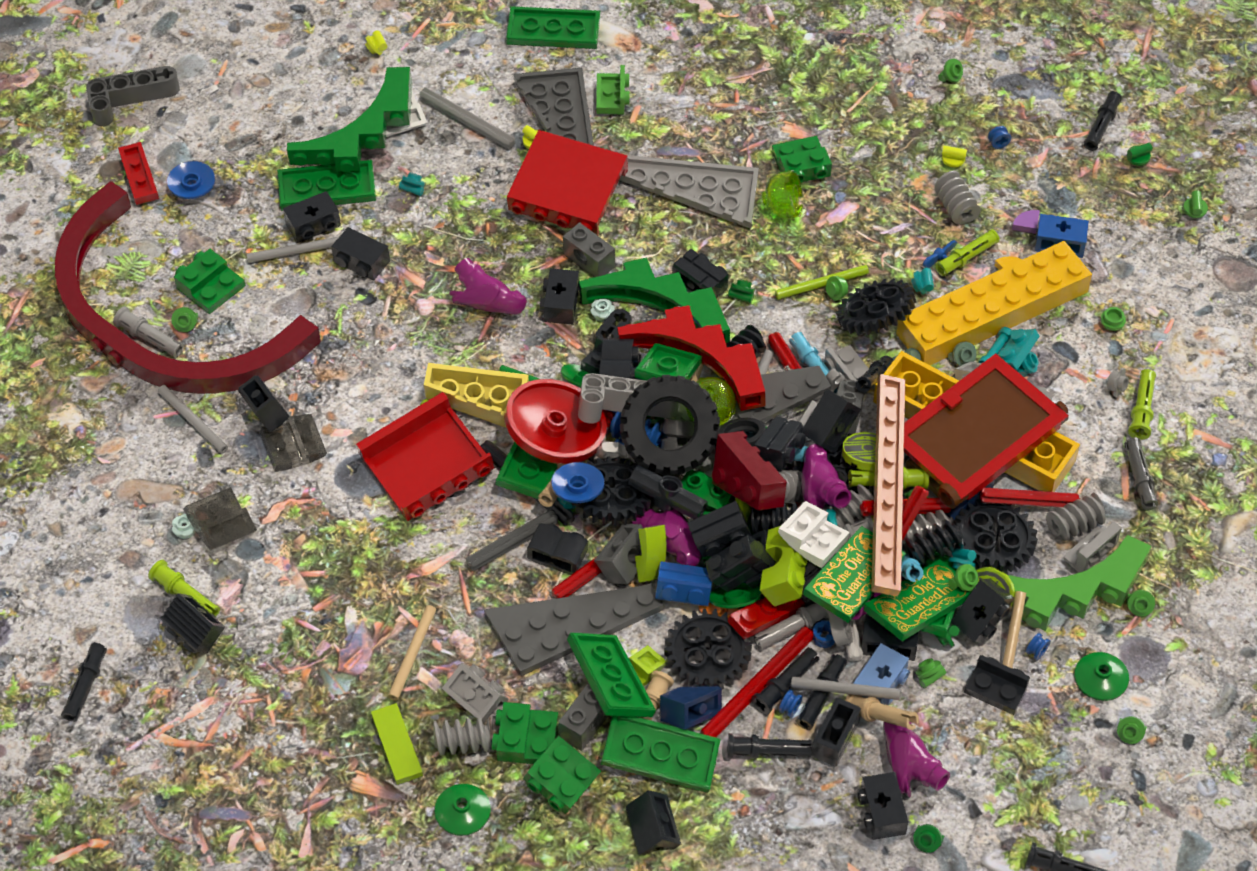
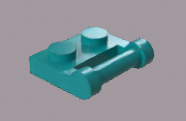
[978,327,1040,371]

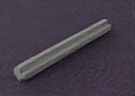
[419,87,515,149]

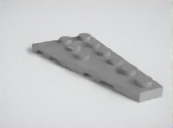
[619,155,759,229]

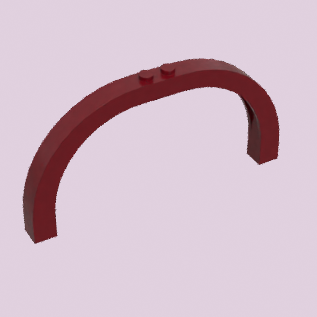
[55,181,321,394]

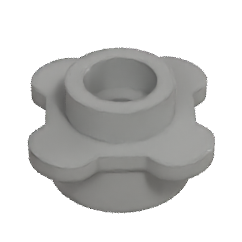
[1107,368,1129,397]

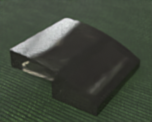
[260,414,327,472]
[183,487,257,551]

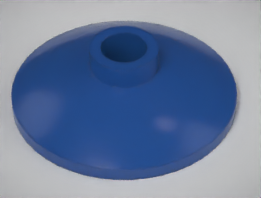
[167,161,215,199]
[551,462,604,503]

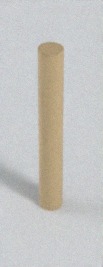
[1002,591,1026,669]

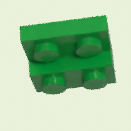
[772,136,832,186]
[174,249,246,315]
[492,702,559,764]
[523,735,601,815]

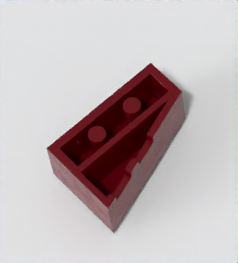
[712,431,787,510]

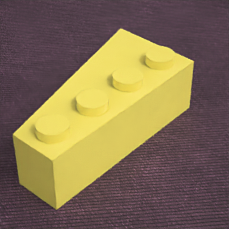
[424,363,529,428]

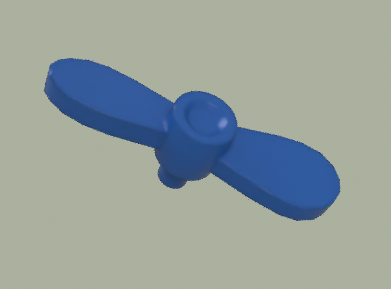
[923,240,957,268]

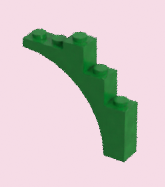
[287,67,412,172]
[579,257,730,343]

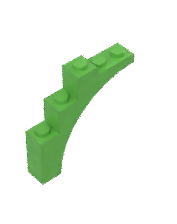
[1008,535,1152,631]

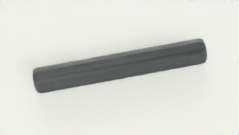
[466,510,558,571]

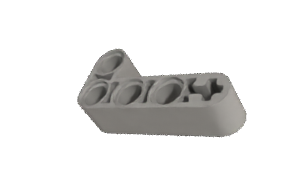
[578,374,680,423]

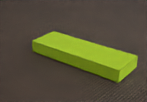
[371,703,423,785]

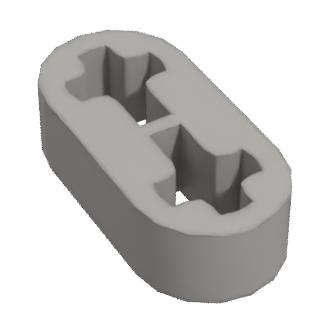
[828,611,853,647]

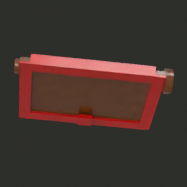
[904,353,1069,509]

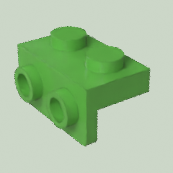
[596,65,629,114]

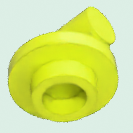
[365,30,388,55]
[522,125,538,149]
[942,146,967,167]

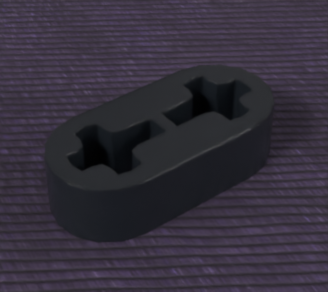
[596,309,631,338]

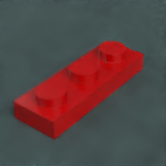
[118,142,159,205]
[727,597,806,640]

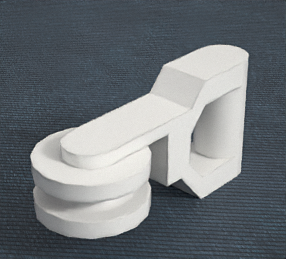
[596,442,636,463]

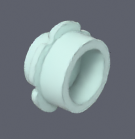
[591,299,615,322]
[172,514,198,539]

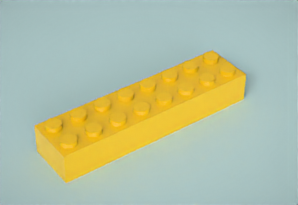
[896,241,1092,365]
[873,351,1080,492]

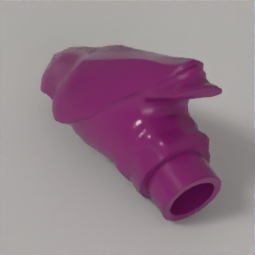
[449,258,527,315]
[801,444,852,510]
[632,509,702,566]
[883,722,950,797]

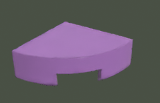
[1012,210,1040,234]

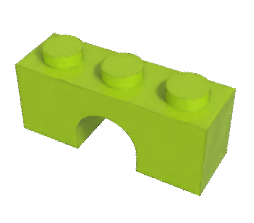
[760,525,807,606]

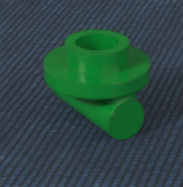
[1127,142,1153,166]
[728,279,755,303]
[935,625,960,648]
[913,824,945,853]

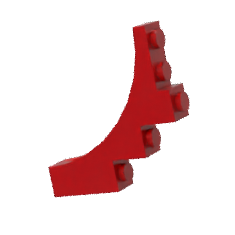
[617,305,766,411]

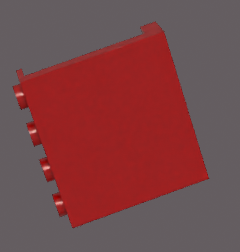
[507,130,628,236]
[356,392,495,521]

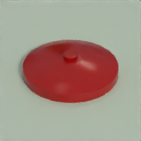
[504,379,607,464]

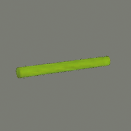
[775,265,869,300]

